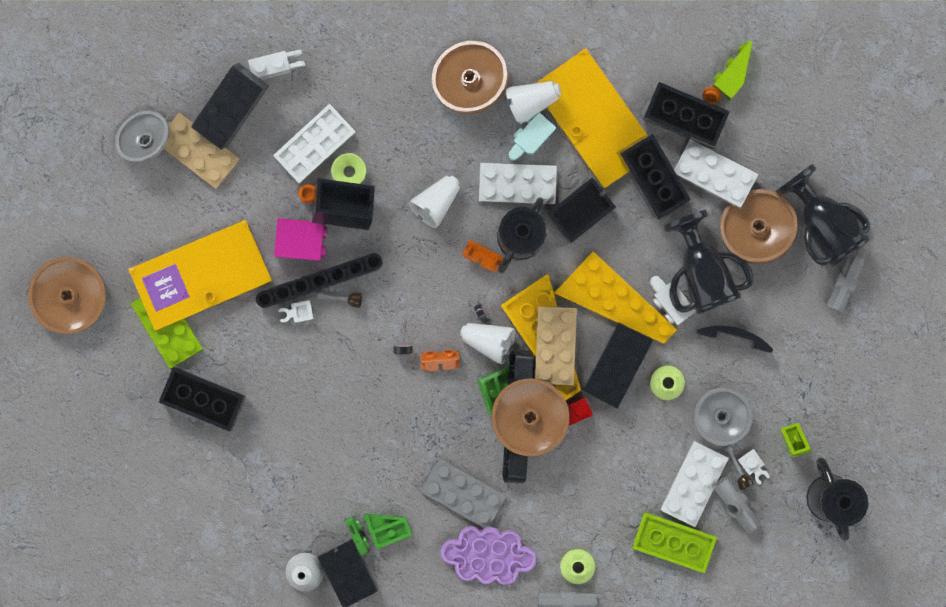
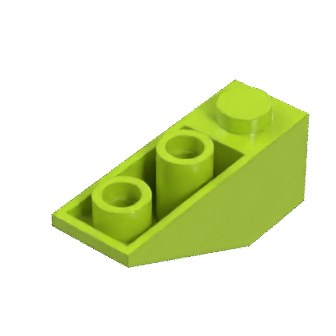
[712,40,753,101]

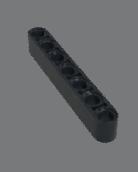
[256,253,383,308]
[502,350,534,483]

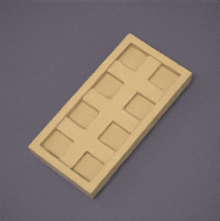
[164,113,240,189]
[535,307,577,385]

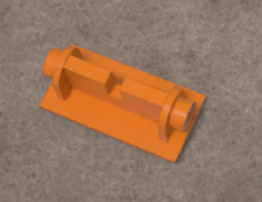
[462,240,503,272]
[421,350,460,372]

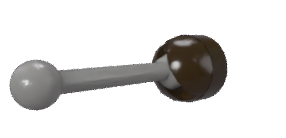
[316,291,362,308]
[725,445,754,490]

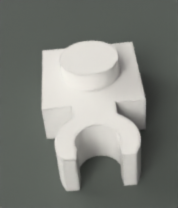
[278,300,314,323]
[737,449,770,484]

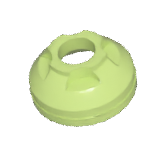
[331,153,366,184]
[650,366,685,400]
[560,549,595,584]

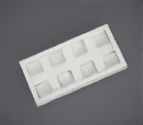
[273,104,356,184]
[674,139,758,209]
[479,163,557,205]
[660,441,728,527]

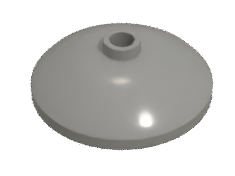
[115,111,169,163]
[694,388,752,446]

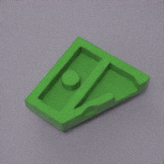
[477,366,509,416]
[363,513,412,549]
[345,516,370,555]

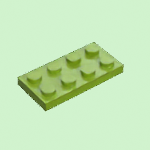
[131,298,203,369]
[632,512,717,574]

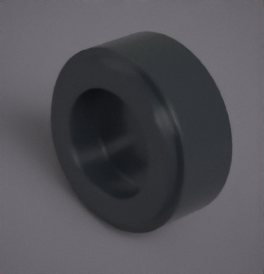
[474,303,489,323]
[393,345,413,354]

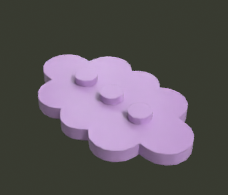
[440,526,536,585]

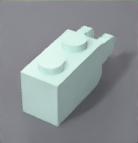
[508,112,556,161]

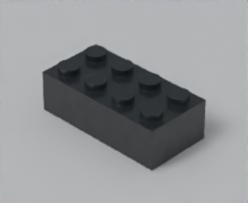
[191,63,269,150]
[642,82,730,149]
[617,133,691,220]
[582,323,653,409]
[159,367,247,432]

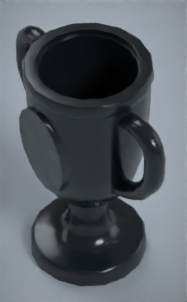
[776,164,870,267]
[497,197,547,274]
[663,209,754,314]
[806,457,869,541]

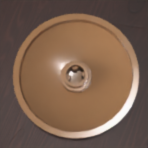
[432,41,508,115]
[720,189,798,264]
[28,257,106,334]
[491,378,569,456]

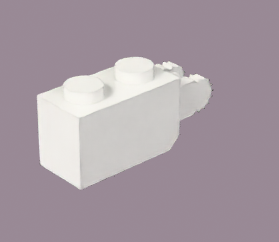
[248,50,305,80]
[649,276,696,326]

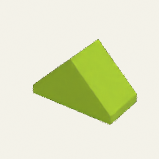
[780,422,811,457]

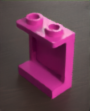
[274,218,328,261]

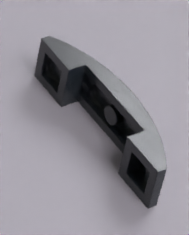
[696,326,773,353]

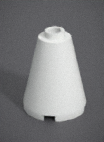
[506,81,562,124]
[408,176,460,229]
[460,323,516,365]
[286,553,324,591]

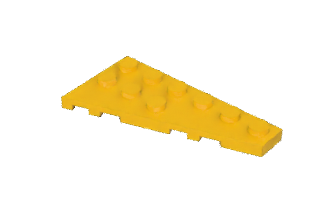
[554,252,677,344]
[501,274,581,401]

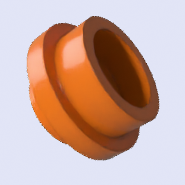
[702,87,722,105]
[298,184,315,203]

